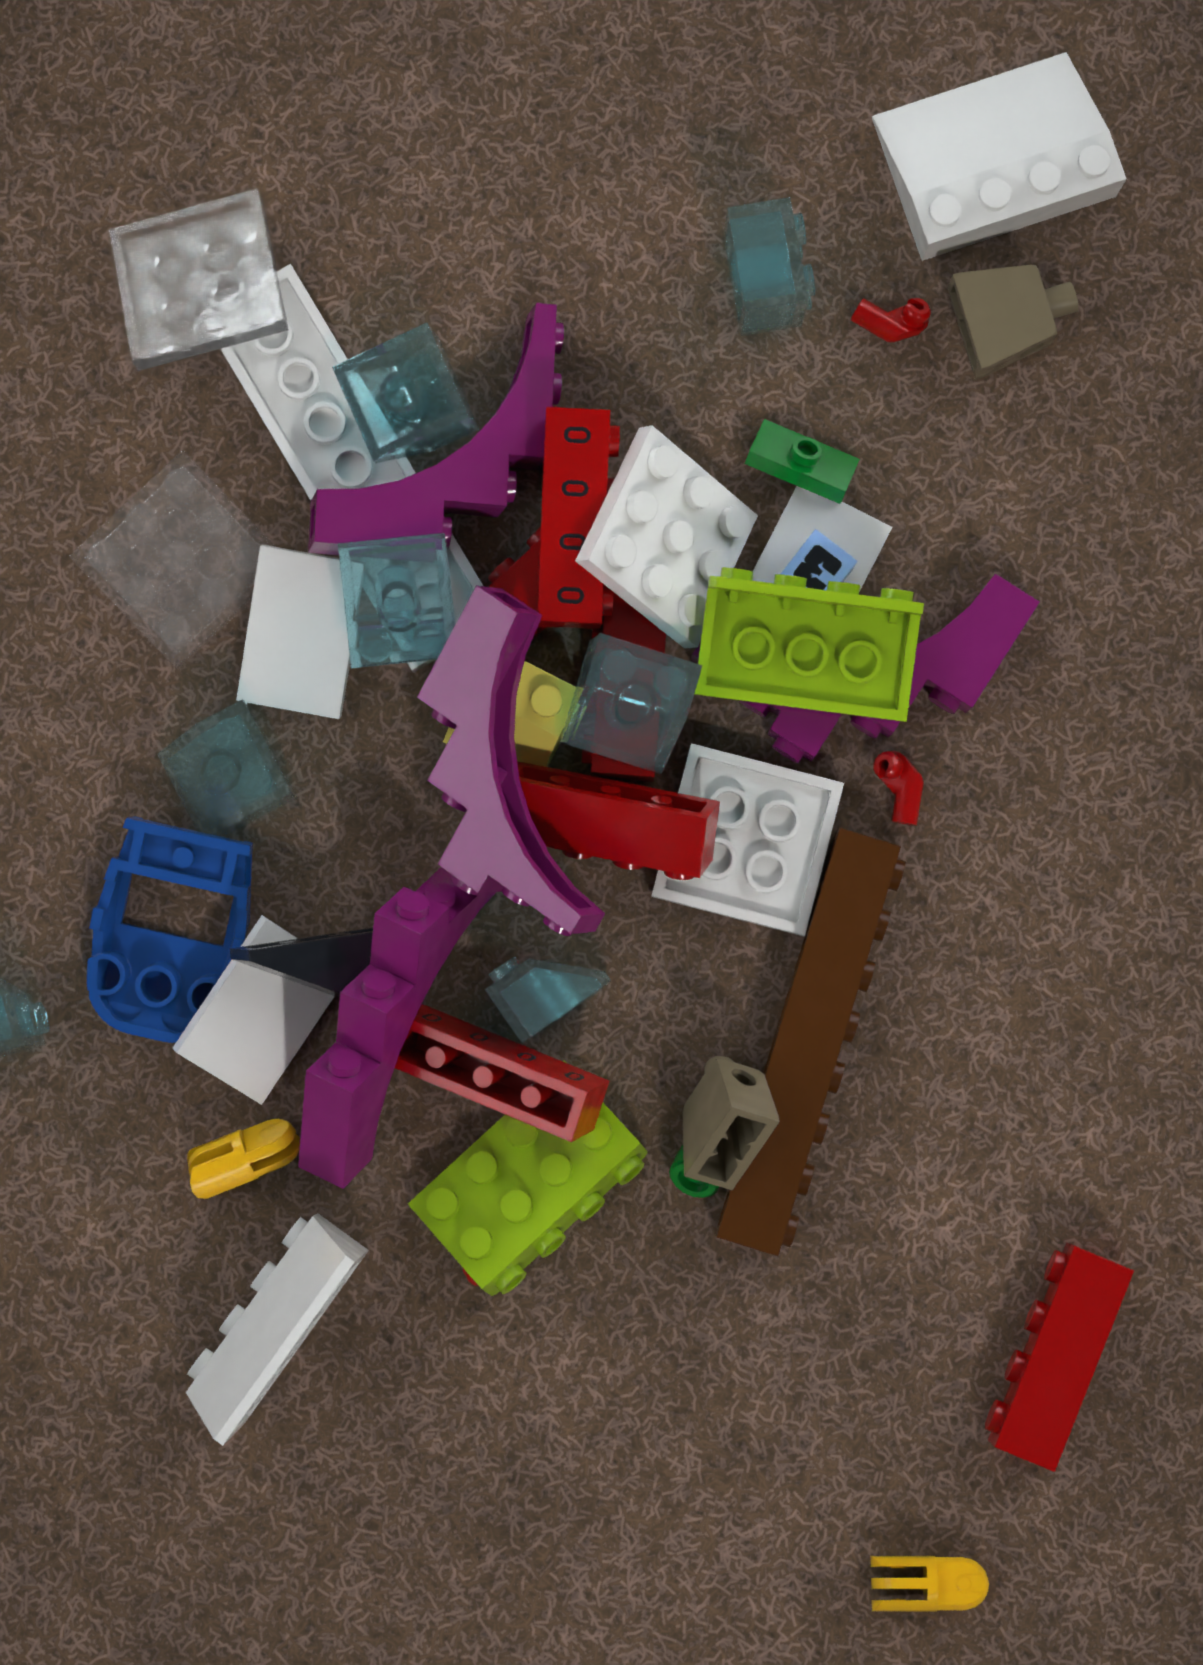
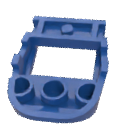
[87,816,253,1043]

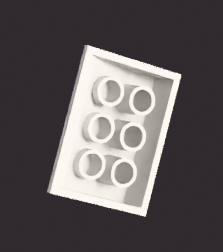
[872,52,1126,261]
[186,1213,369,1446]

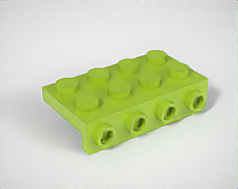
[694,567,924,722]
[408,1060,648,1296]

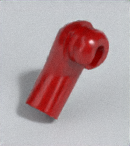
[850,298,931,343]
[873,751,924,826]

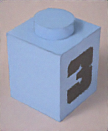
[781,529,857,590]

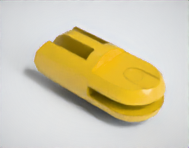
[187,1119,300,1199]
[871,1556,989,1612]

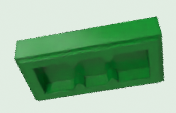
[744,419,860,504]

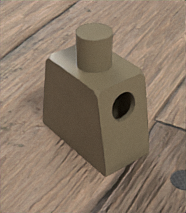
[947,264,1078,380]
[683,1056,780,1190]

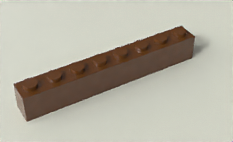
[715,828,906,1256]

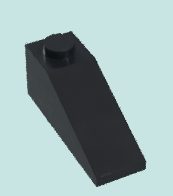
[229,927,373,997]

